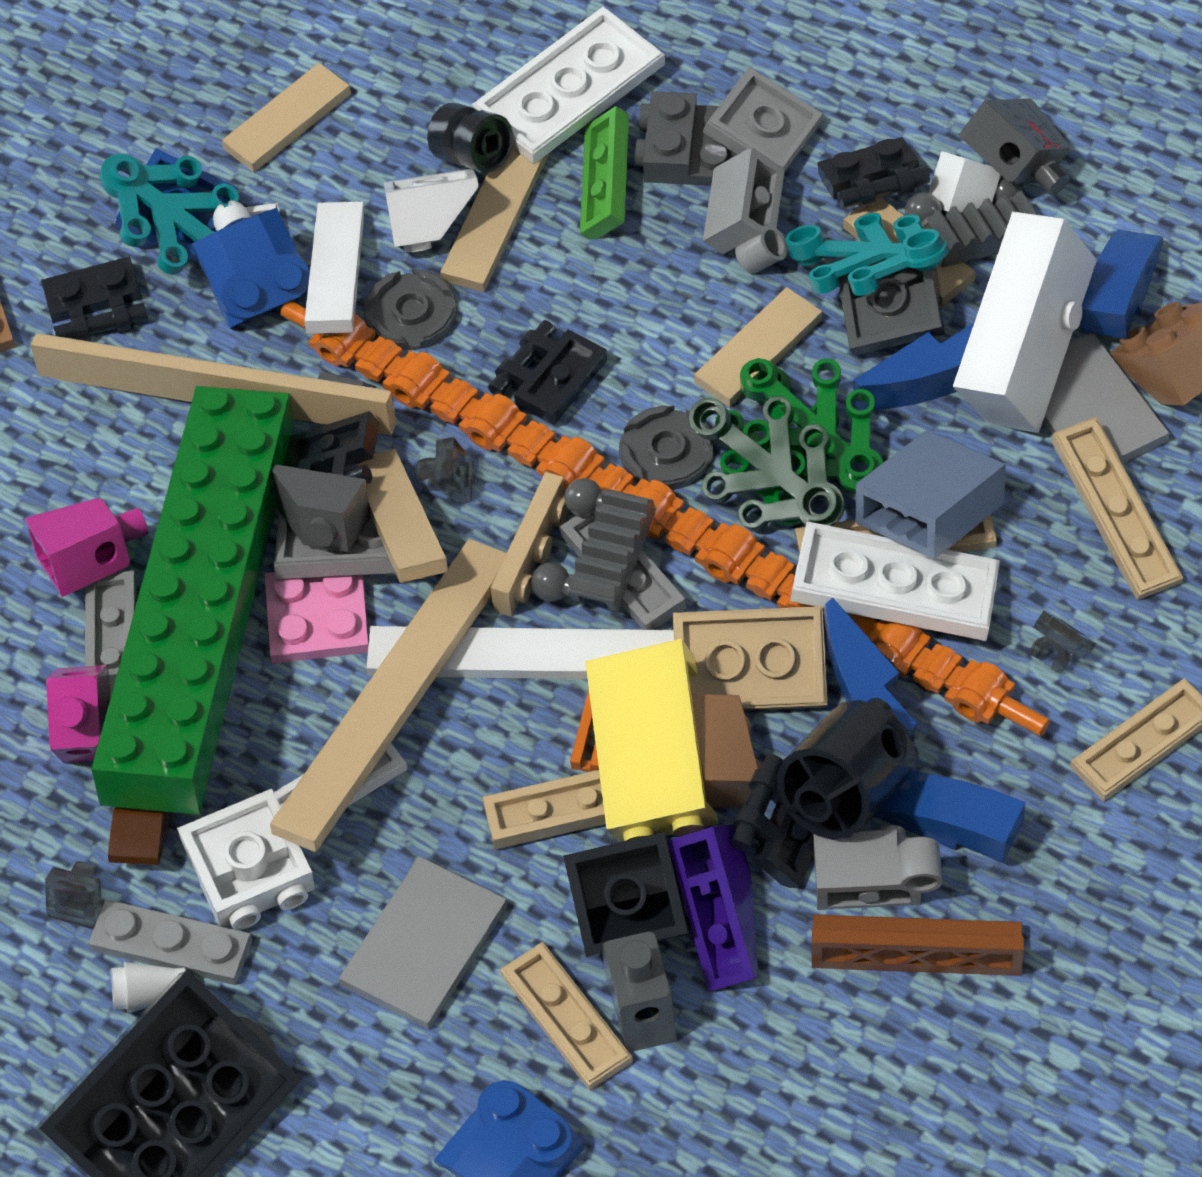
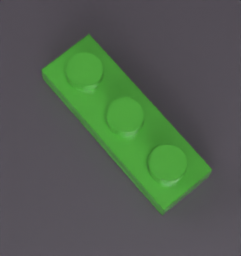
[580,106,629,239]

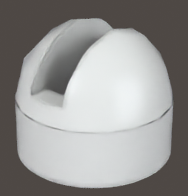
[213,200,251,231]

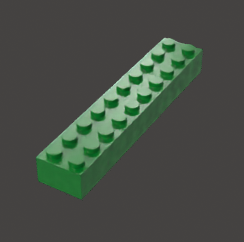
[91,386,295,815]

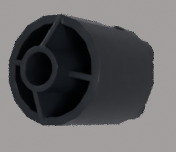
[777,698,919,840]

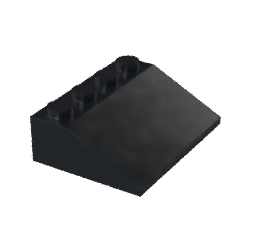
[33,970,302,1177]

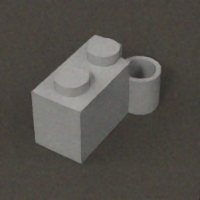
[703,147,788,274]
[814,825,943,910]

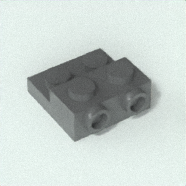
[635,91,737,186]
[839,259,945,356]

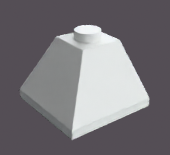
[384,168,478,252]

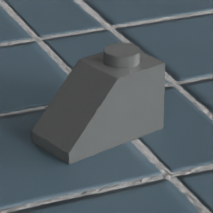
[272,465,370,552]

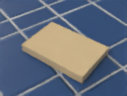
[673,606,827,711]

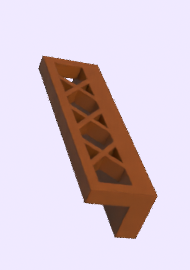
[811,914,1024,976]

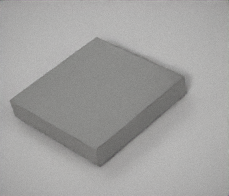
[703,67,825,173]

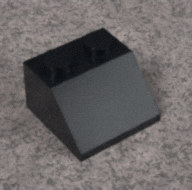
[563,832,688,958]

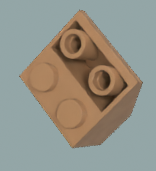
[1109,301,1202,406]

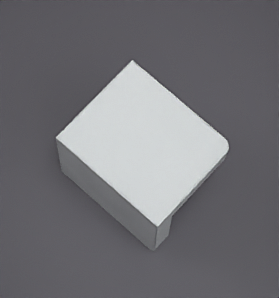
[928,151,1001,212]

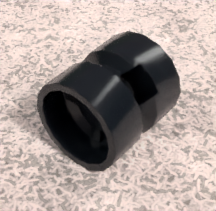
[427,103,514,173]

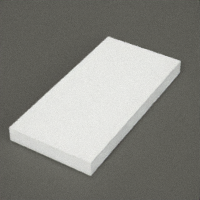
[472,6,665,165]
[790,521,1000,641]

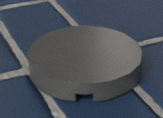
[365,269,457,351]
[619,405,714,491]

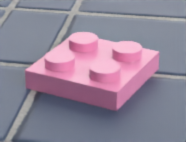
[265,572,369,664]

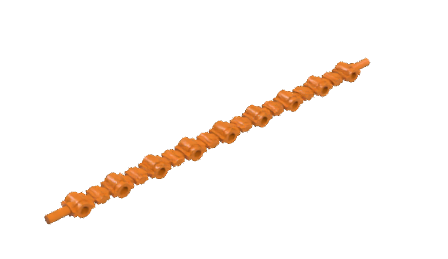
[280,301,1050,737]

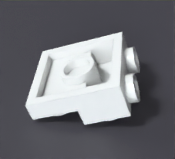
[177,788,315,930]

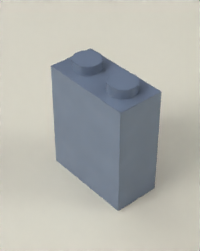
[856,430,1006,559]

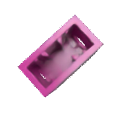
[25,498,149,597]
[46,665,110,763]

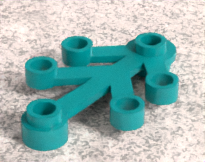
[100,154,239,275]
[785,213,949,296]

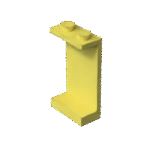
[585,639,719,842]

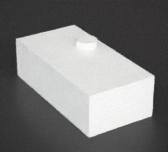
[953,212,1097,433]

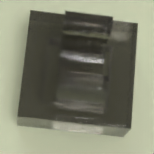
[417,437,474,503]
[1030,611,1096,673]
[45,861,102,930]

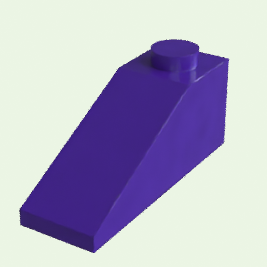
[667,824,759,992]

